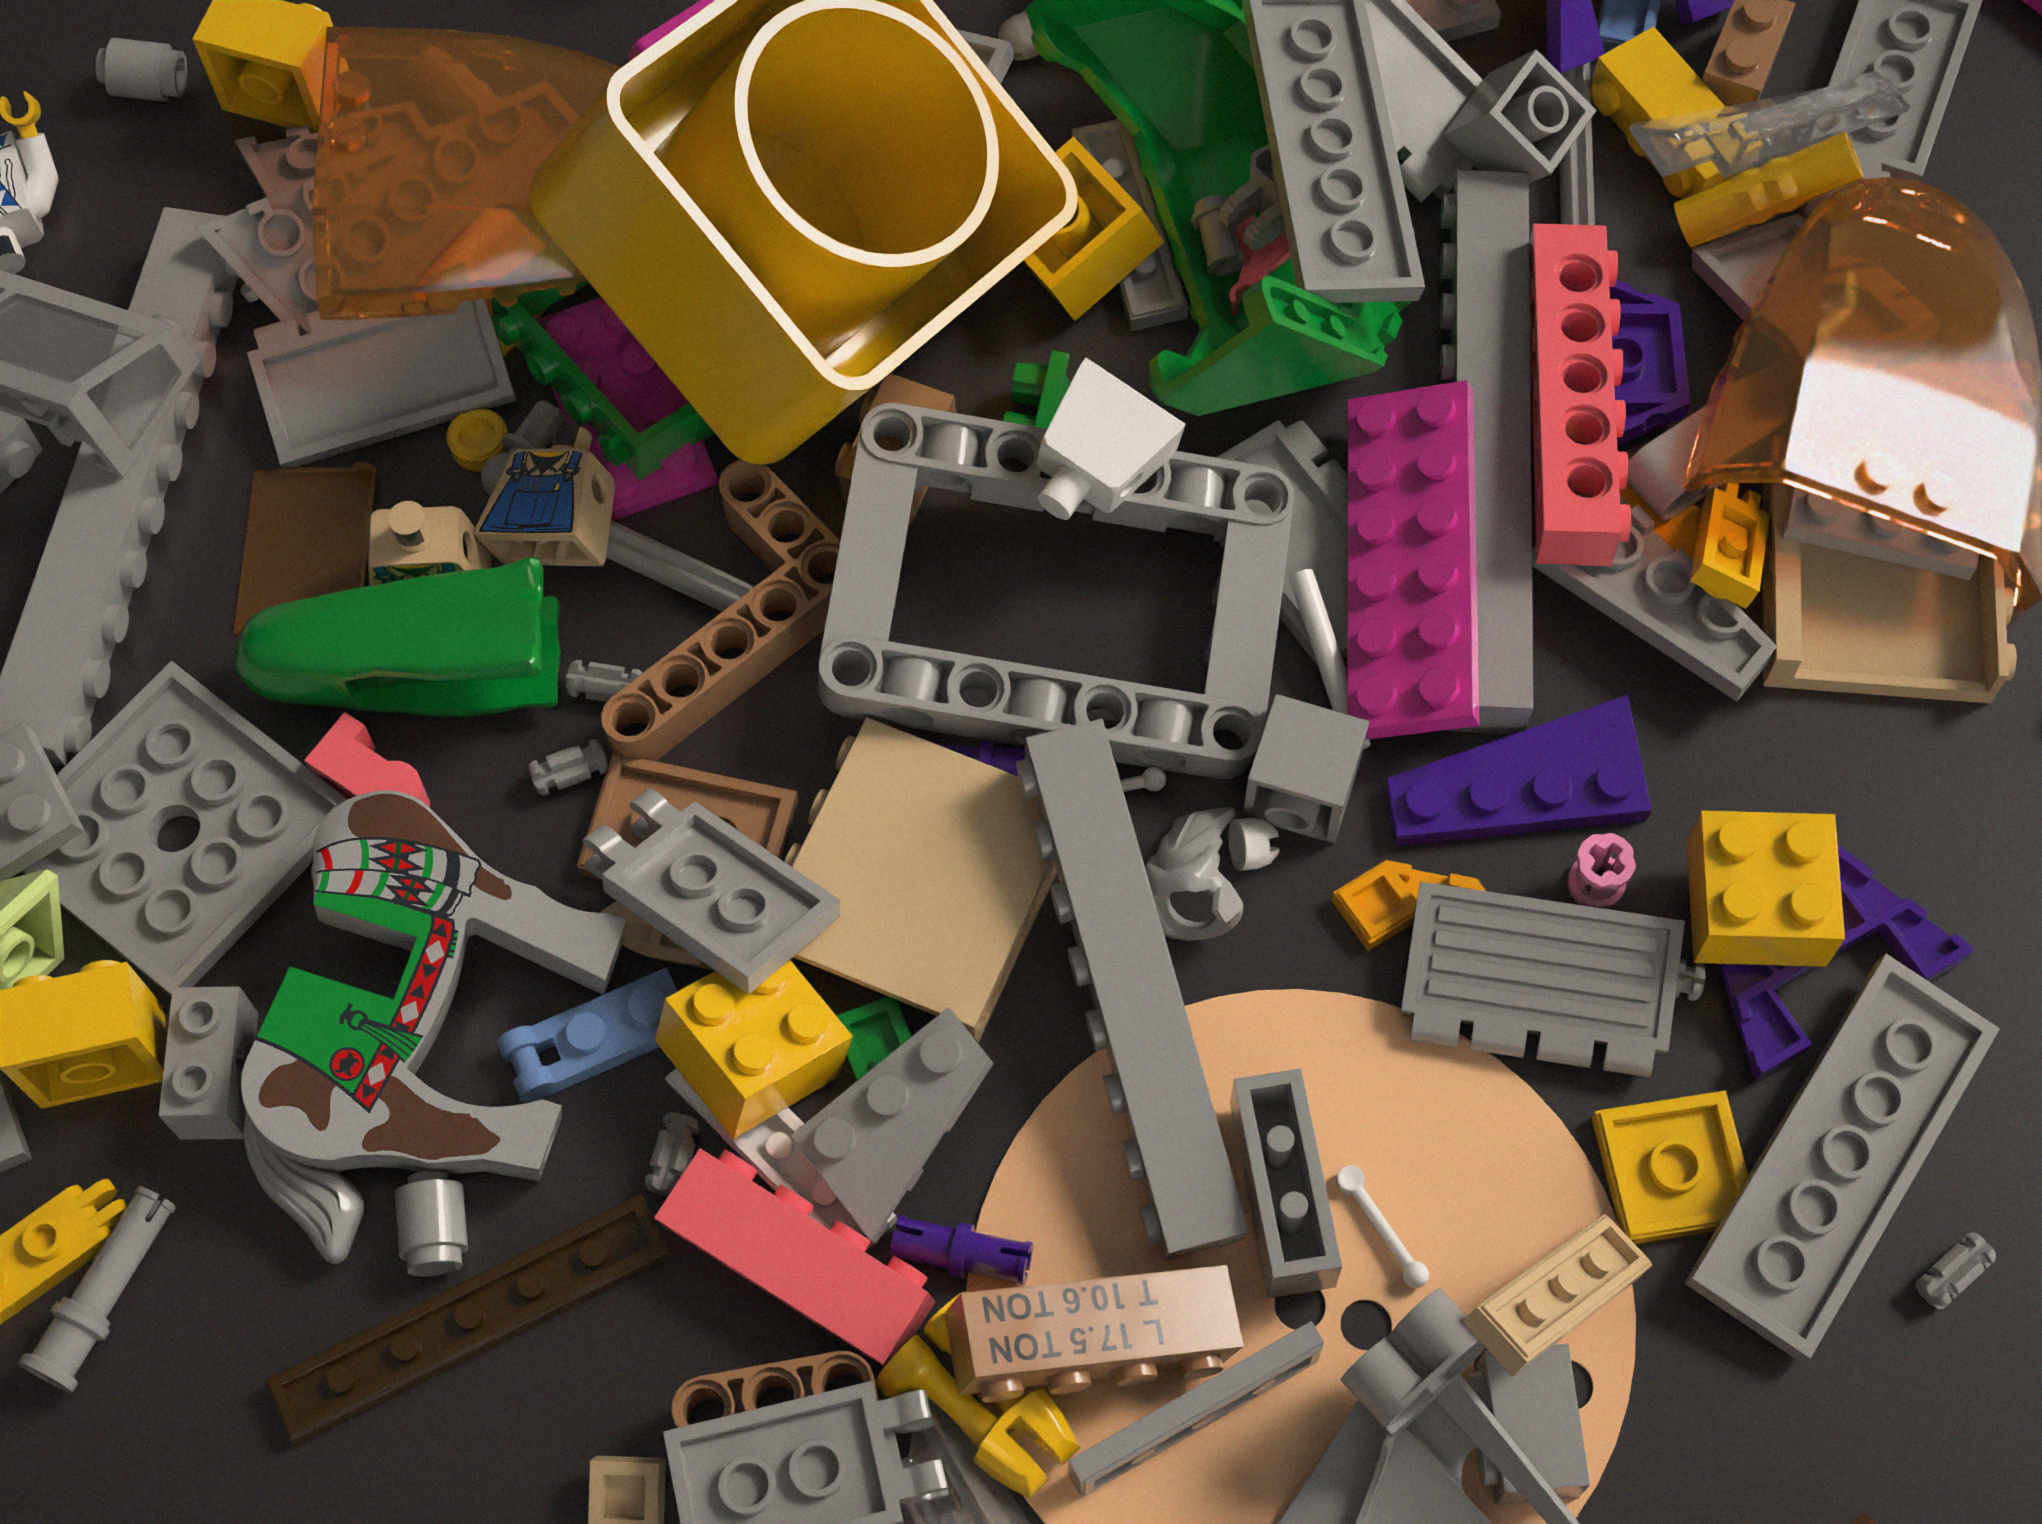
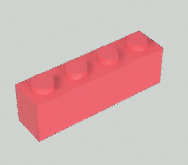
[654,1149,935,1368]

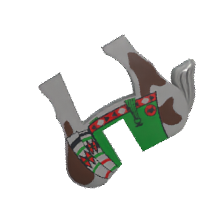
[241,790,627,1264]

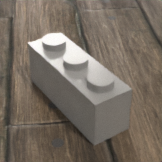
[1230,1068,1342,1298]

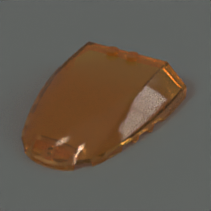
[312,27,622,320]
[1683,177,2042,610]

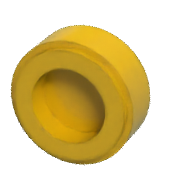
[447,408,508,471]

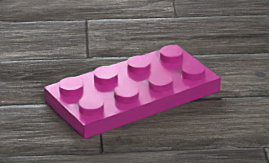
[535,297,719,520]

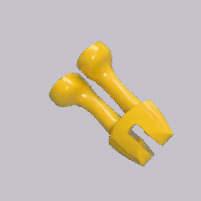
[875,1292,1081,1499]

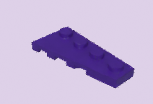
[1385,695,1652,846]

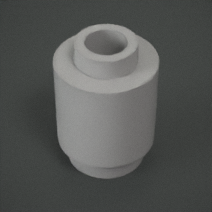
[96,38,187,102]
[394,1171,468,1277]

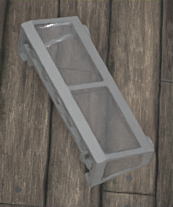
[0,270,200,477]

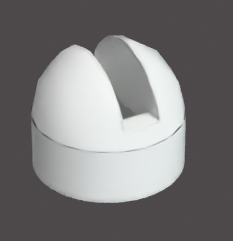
[1228,818,1279,871]

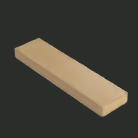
[1462,1214,1652,1377]

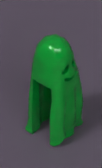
[234,556,561,717]

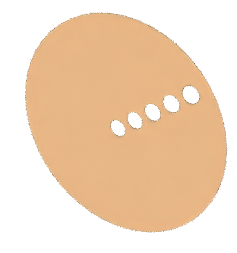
[966,989,1636,1524]

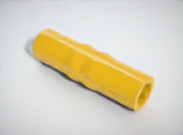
[1674,131,1864,249]

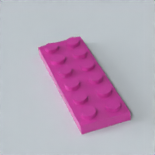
[1348,380,1480,740]

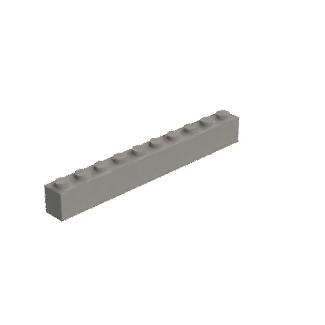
[1439,170,1533,734]
[0,207,240,773]

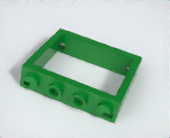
[490,246,715,482]

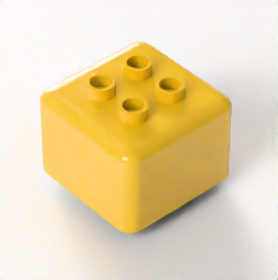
[529,0,1078,465]

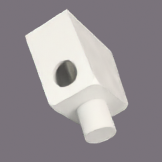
[1036,358,1185,520]

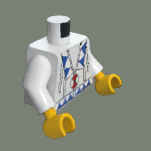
[0,91,59,274]

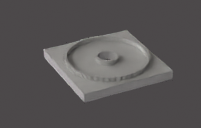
[20,661,348,998]

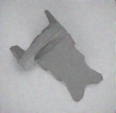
[1145,807,1243,941]

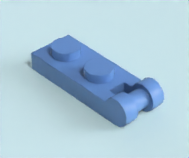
[497,967,678,1103]

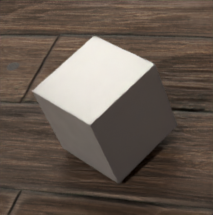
[1444,49,1597,183]
[1243,694,1369,844]

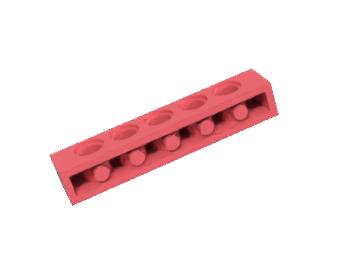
[1529,224,1631,566]

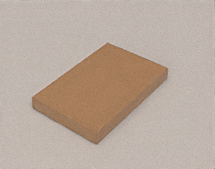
[577,752,798,880]

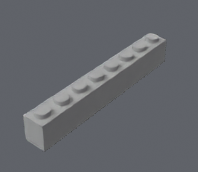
[1016,719,1249,1261]

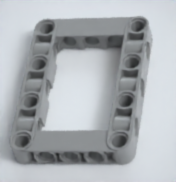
[818,403,1294,779]

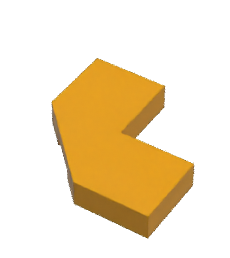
[1331,860,1486,951]

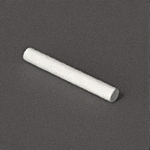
[1289,569,1371,749]

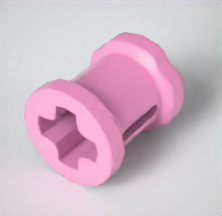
[1567,833,1636,909]

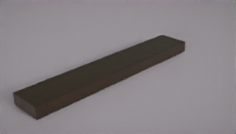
[264,1194,672,1447]

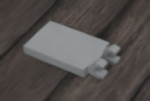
[583,789,840,994]
[663,1381,949,1524]

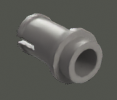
[1191,195,1245,276]

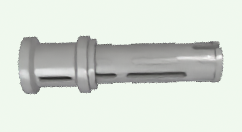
[17,1186,176,1393]

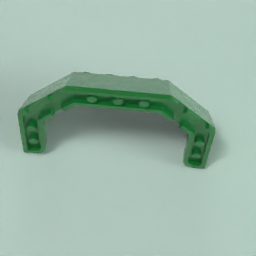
[1025,0,1411,416]

